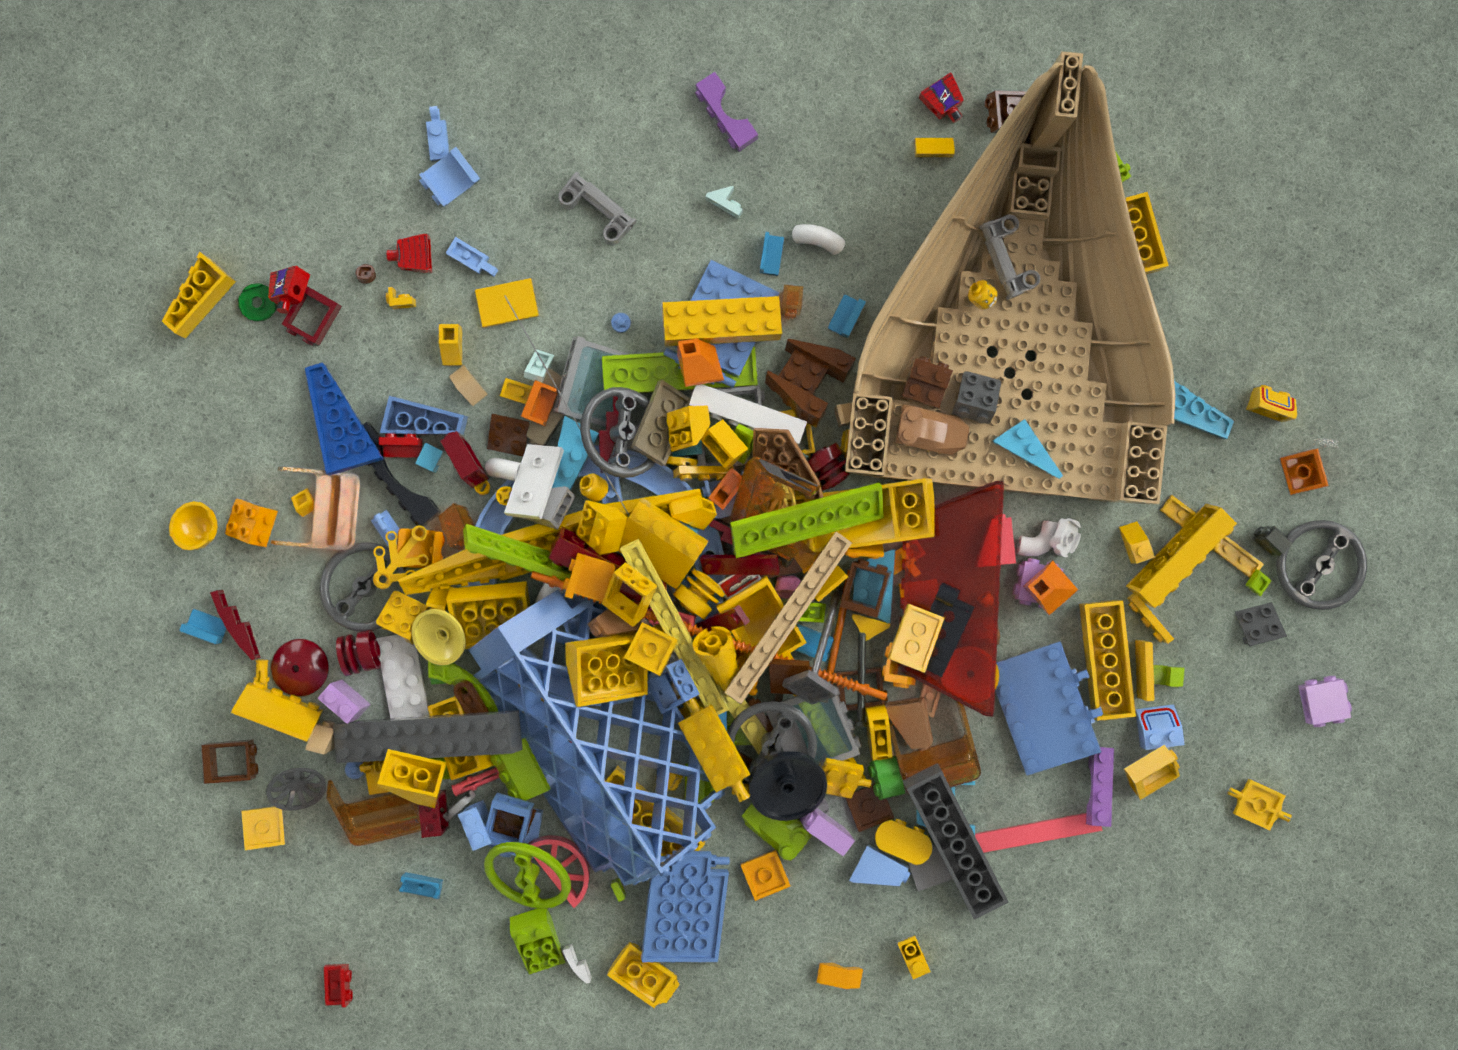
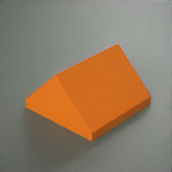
[1280,448,1329,495]

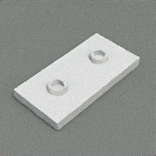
[504,444,564,520]

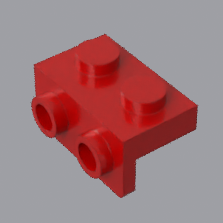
[379,433,423,458]
[324,964,353,1008]

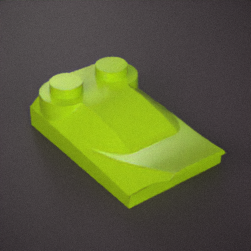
[741,803,812,861]

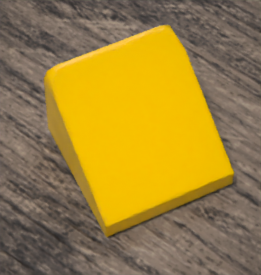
[291,488,319,517]

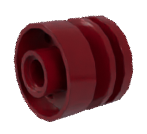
[808,442,850,492]
[336,630,381,676]

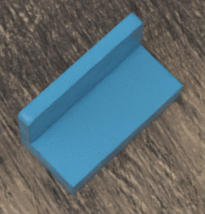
[760,232,784,276]
[828,295,866,338]
[179,609,226,644]
[796,624,834,662]

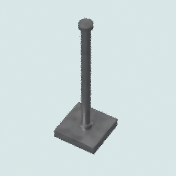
[782,586,844,705]

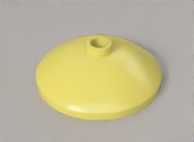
[412,609,465,665]

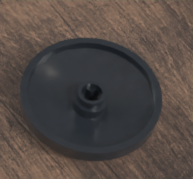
[748,751,827,821]

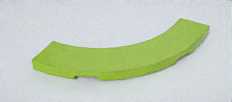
[428,661,498,712]

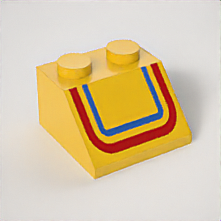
[1246,385,1297,422]

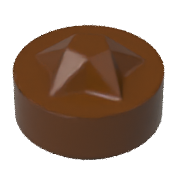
[355,264,376,284]

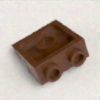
[985,90,1027,133]
[901,356,953,409]

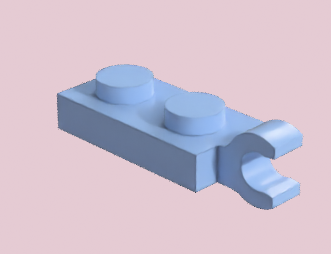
[426,106,449,161]
[446,237,498,277]

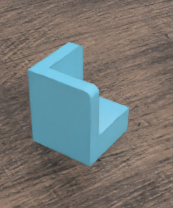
[415,443,443,473]

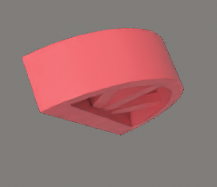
[528,835,590,908]

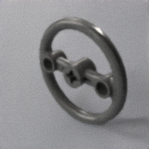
[580,387,655,478]
[1276,520,1367,610]
[320,542,408,632]
[727,702,817,782]

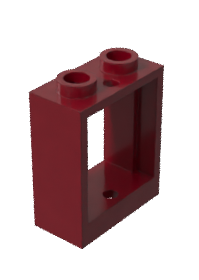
[282,286,342,346]
[440,431,489,488]
[418,789,450,838]

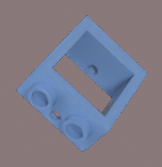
[648,659,699,714]
[486,793,534,853]

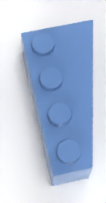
[380,396,468,435]

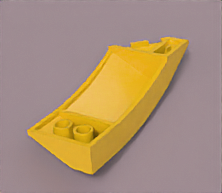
[771,478,934,552]

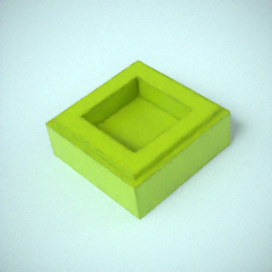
[1245,569,1271,596]
[610,878,626,902]

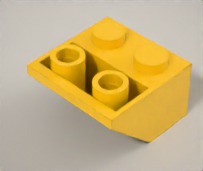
[667,406,710,452]
[701,419,748,470]
[576,500,628,555]

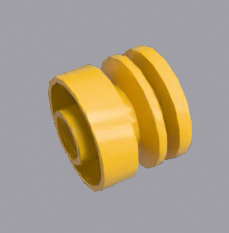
[673,568,725,619]

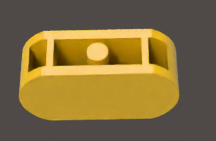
[865,705,892,761]
[875,818,932,865]

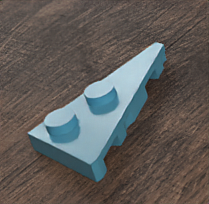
[993,419,1063,479]

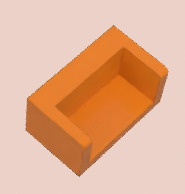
[521,380,558,426]

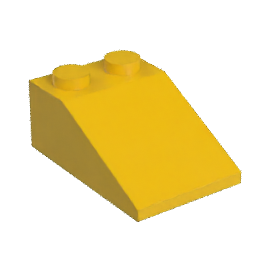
[377,749,446,808]

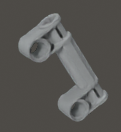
[558,172,637,245]
[979,215,1040,300]

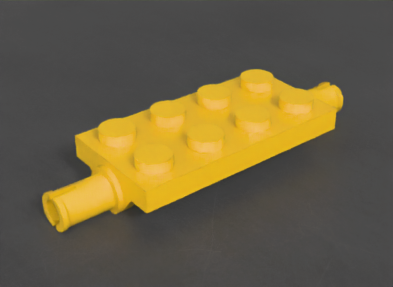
[678,697,750,803]

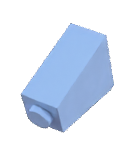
[849,844,911,886]

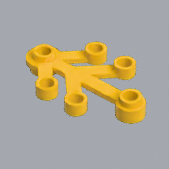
[373,525,429,589]

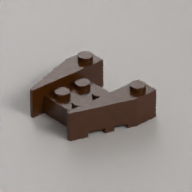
[765,338,856,428]

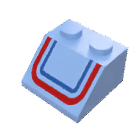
[1135,704,1185,750]

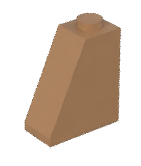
[587,600,650,638]
[885,697,933,751]

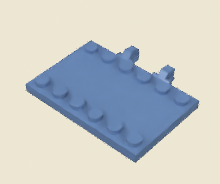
[995,641,1103,775]

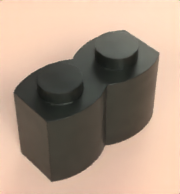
[1252,526,1293,556]

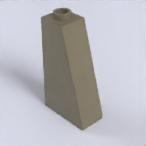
[526,368,581,446]

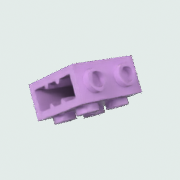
[1013,558,1064,608]
[1298,676,1352,727]

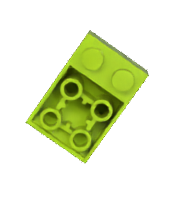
[510,908,566,975]

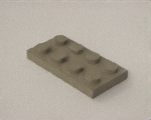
[631,380,691,466]

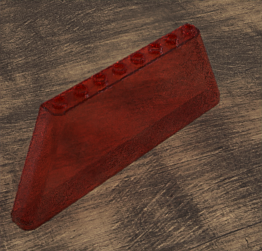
[898,481,1004,717]

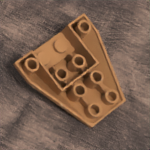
[752,428,823,500]

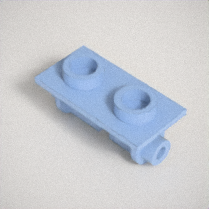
[371,510,399,547]

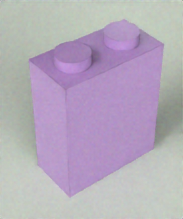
[318,680,371,724]
[799,808,855,856]

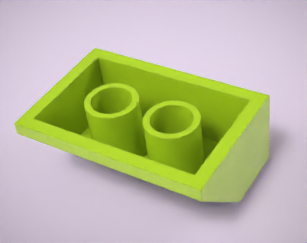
[490,738,551,801]

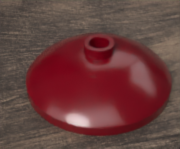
[271,639,329,696]

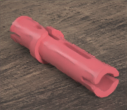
[452,767,500,797]

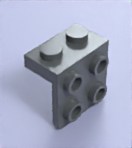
[952,371,1001,424]

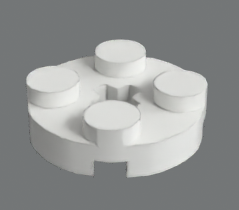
[1050,518,1081,557]

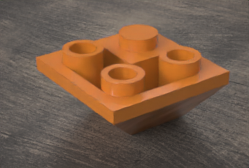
[677,338,724,387]
[1023,560,1078,615]

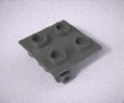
[1235,602,1287,647]

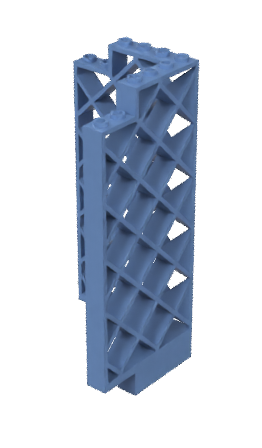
[469,590,729,886]

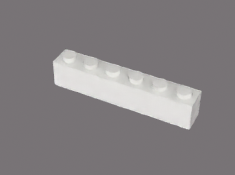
[689,384,807,445]

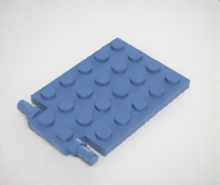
[664,260,780,388]
[641,850,730,962]

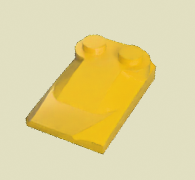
[607,942,680,1008]

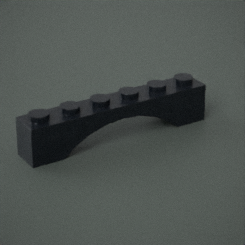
[363,422,442,526]

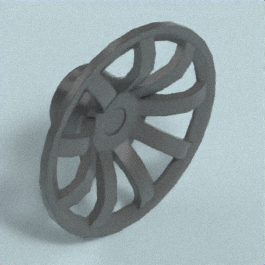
[266,768,326,811]

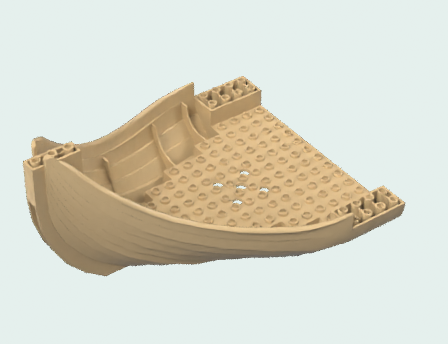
[845,51,1176,504]

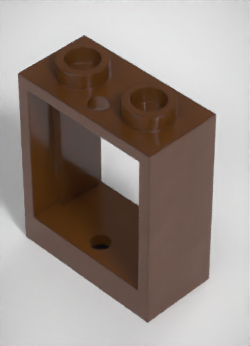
[840,559,892,618]
[834,667,888,711]
[201,739,259,784]

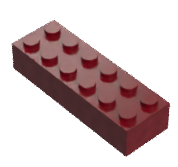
[549,526,667,609]

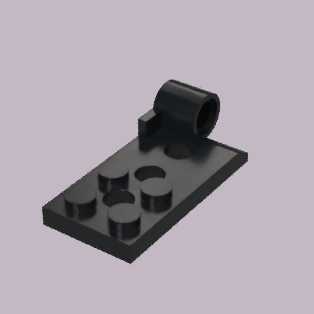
[926,582,975,677]

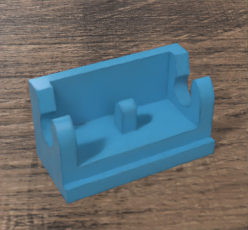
[399,872,443,899]

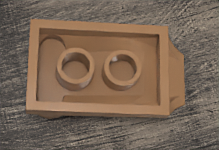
[894,405,969,456]

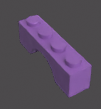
[695,72,758,152]
[1086,747,1114,827]

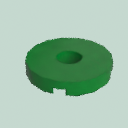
[238,283,277,322]

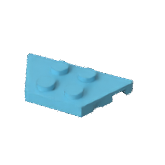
[853,549,896,623]

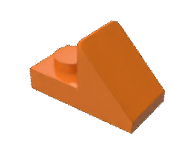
[708,467,747,510]

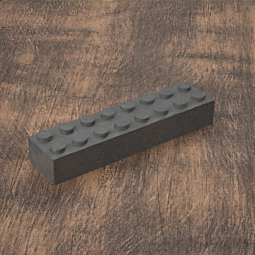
[903,763,1009,920]

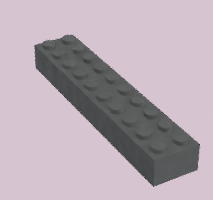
[333,710,522,763]

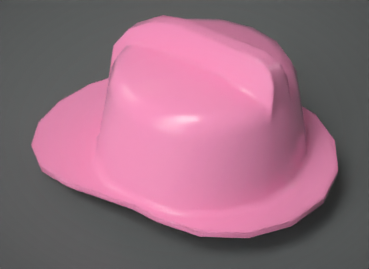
[774,576,815,601]

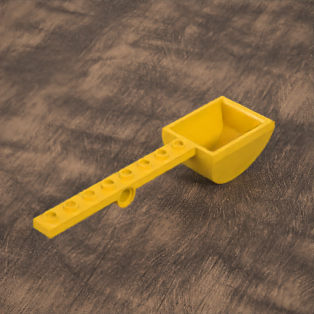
[716,576,866,779]

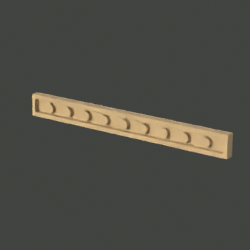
[724,532,852,704]

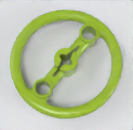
[484,842,571,909]

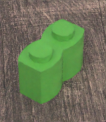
[868,756,905,800]

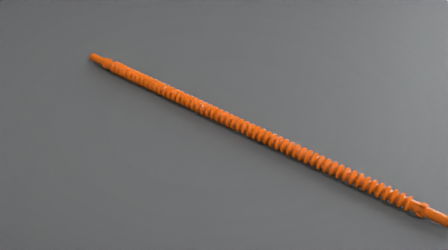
[530,571,887,700]

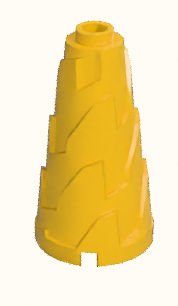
[692,626,739,696]

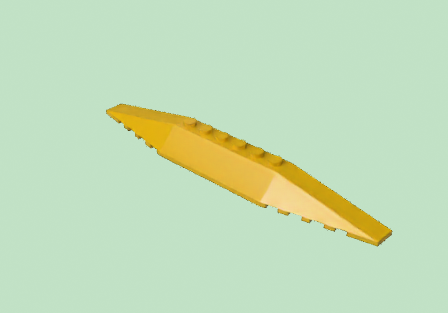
[398,489,702,595]

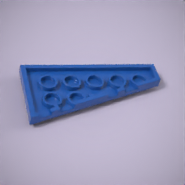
[305,362,383,476]

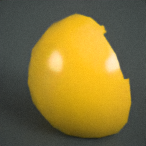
[169,501,218,550]

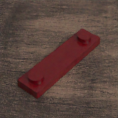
[700,555,780,575]
[696,605,750,632]

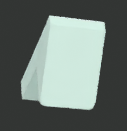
[706,186,743,219]
[524,349,554,383]

